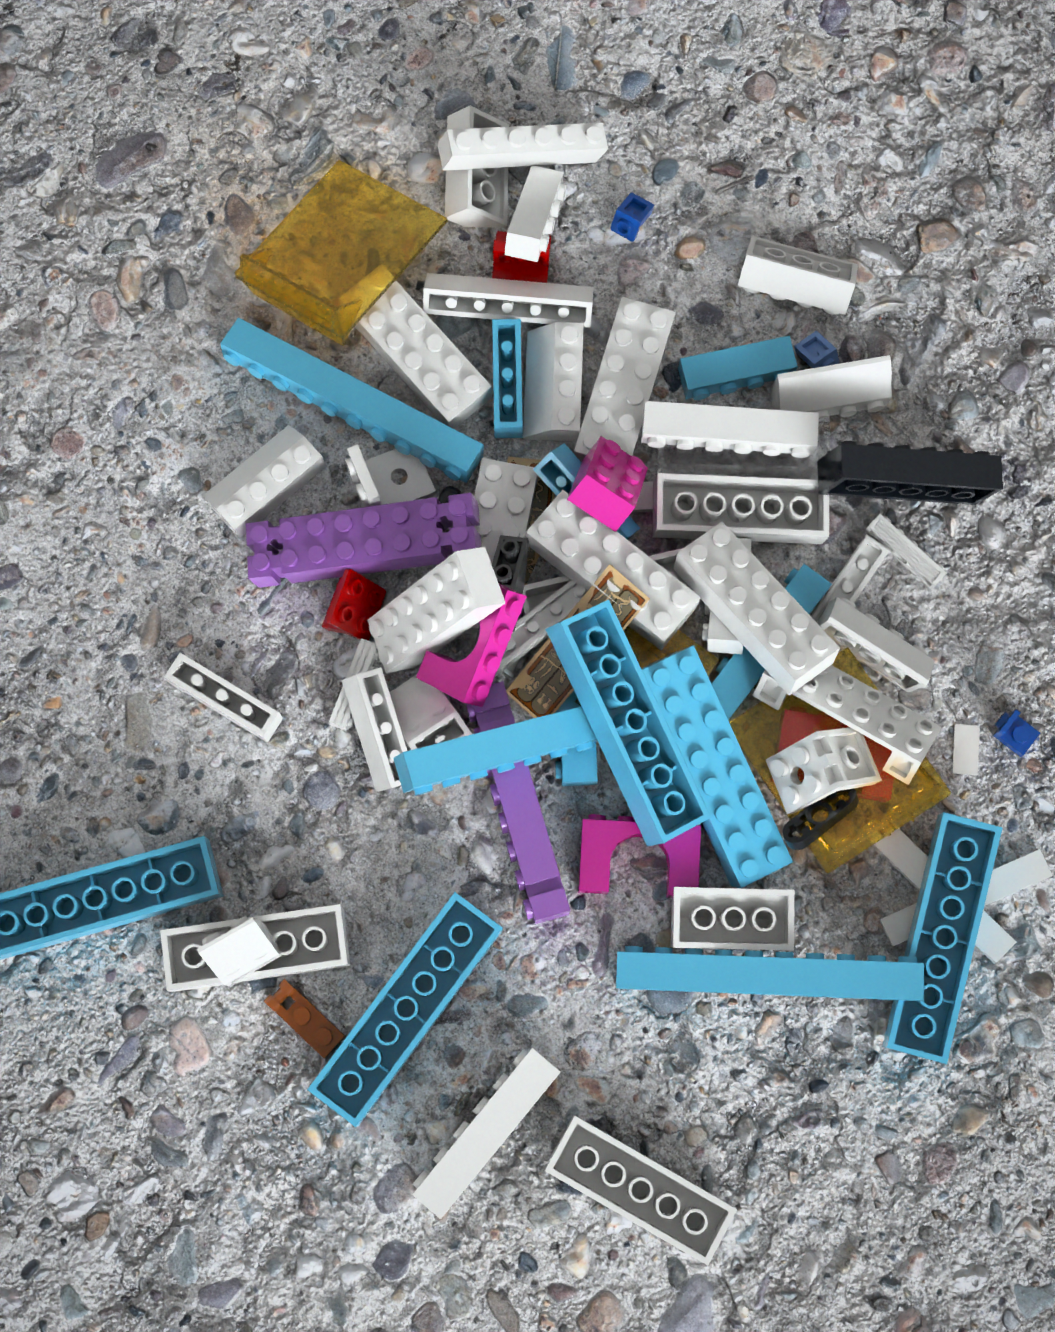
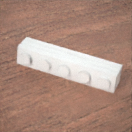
[865,514,947,590]
[329,638,379,731]

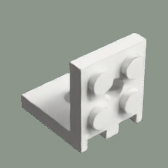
[345,444,436,507]
[766,727,882,815]

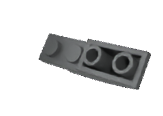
[474,535,529,653]

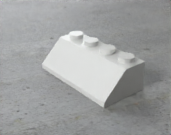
[445,105,509,228]
[738,236,858,315]
[523,322,584,441]
[770,355,892,422]
[202,425,326,539]
[817,597,935,693]
[670,887,795,951]

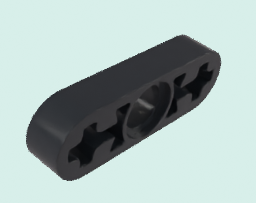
[782,788,859,850]

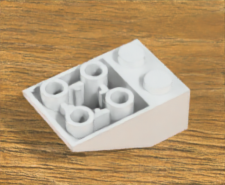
[389,674,472,750]
[197,916,282,986]

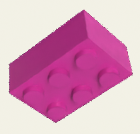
[567,436,648,532]

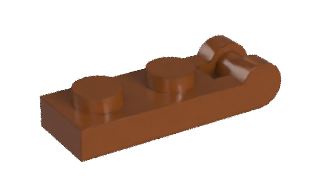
[264,978,345,1059]

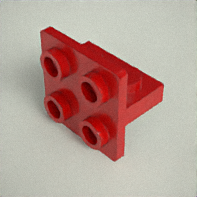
[492,231,551,283]
[322,569,386,641]

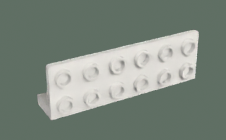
[753,665,941,785]

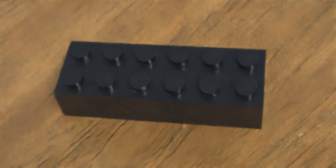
[817,441,1003,505]

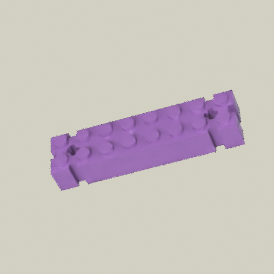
[246,493,482,588]
[466,681,571,925]

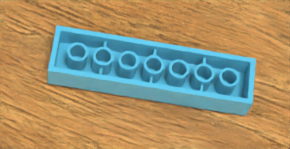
[545,599,711,847]
[641,645,793,888]
[882,812,1002,1064]
[0,836,224,960]
[307,892,503,1127]

